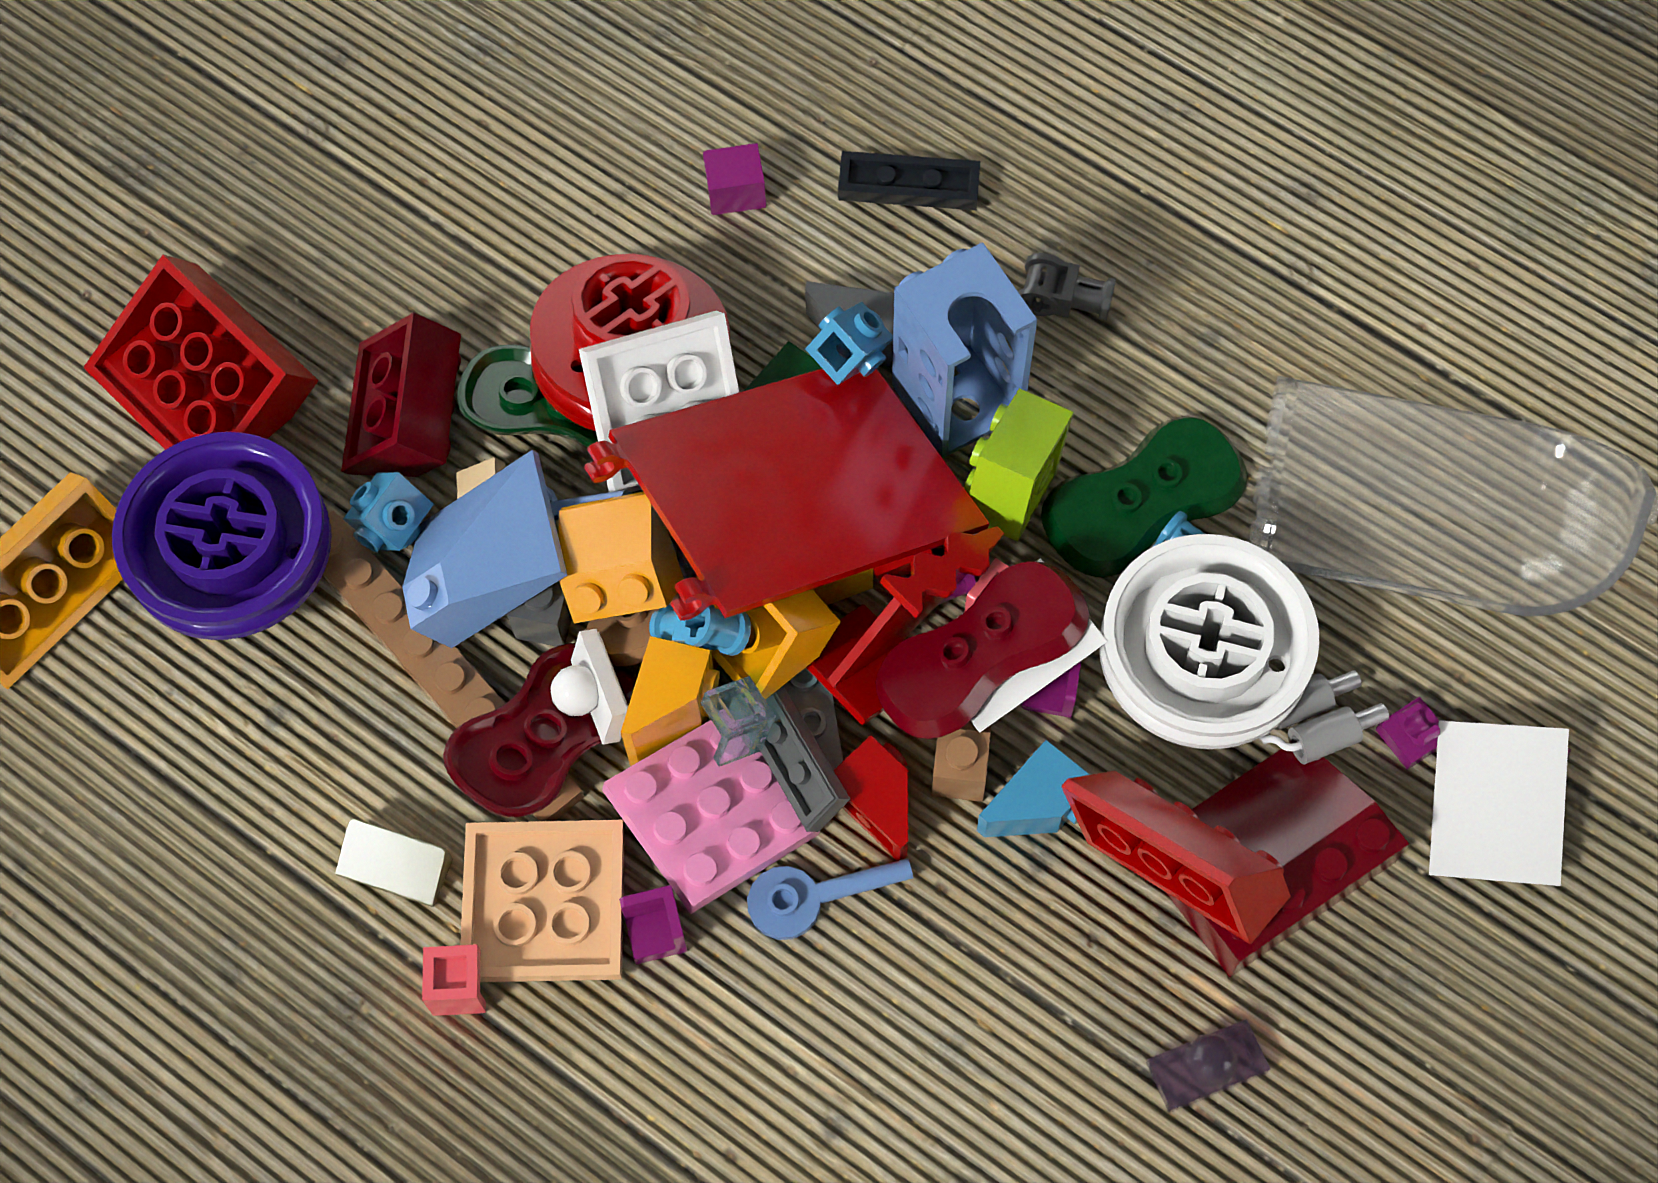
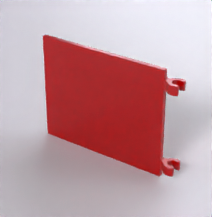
[584,369,990,621]

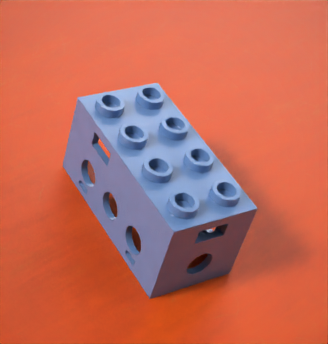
[892,242,1037,458]

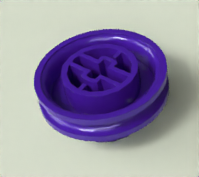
[112,432,332,640]

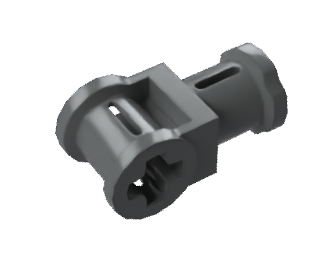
[1018,253,1116,321]

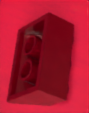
[341,312,461,477]

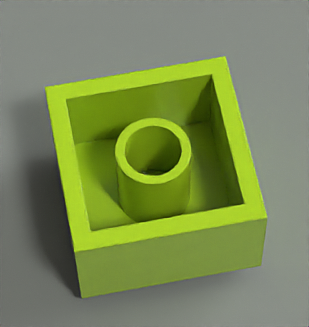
[964,388,1074,542]

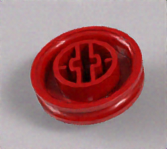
[530,253,730,431]

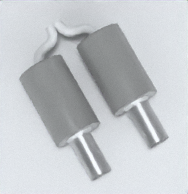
[1259,670,1389,765]

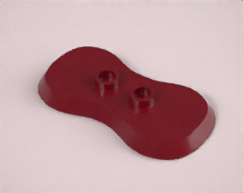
[875,561,1089,739]
[443,643,636,817]

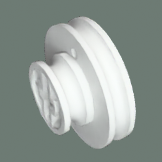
[1099,534,1319,749]

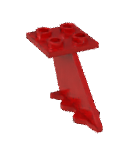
[806,526,1004,725]

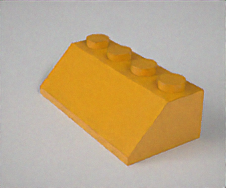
[0,472,123,690]

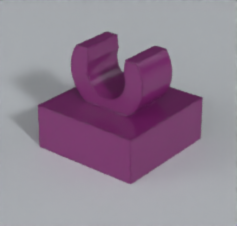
[1375,696,1440,770]

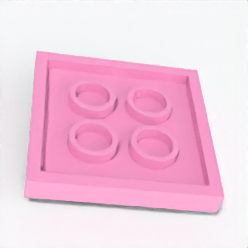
[602,708,820,914]

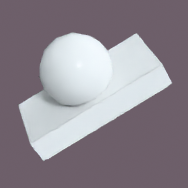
[551,629,628,745]

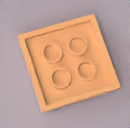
[460,820,625,982]

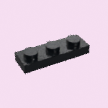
[838,151,981,211]

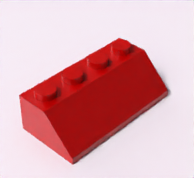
[1061,770,1291,944]

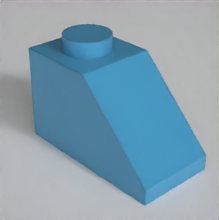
[977,740,1090,837]

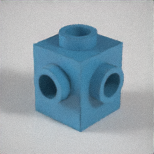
[805,302,893,385]
[343,472,434,552]

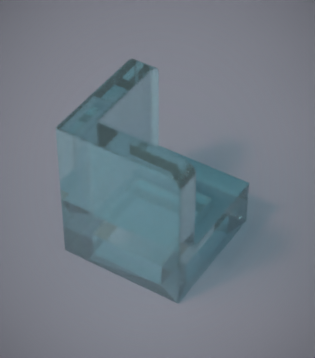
[701,676,776,767]

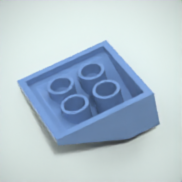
[402,450,567,648]

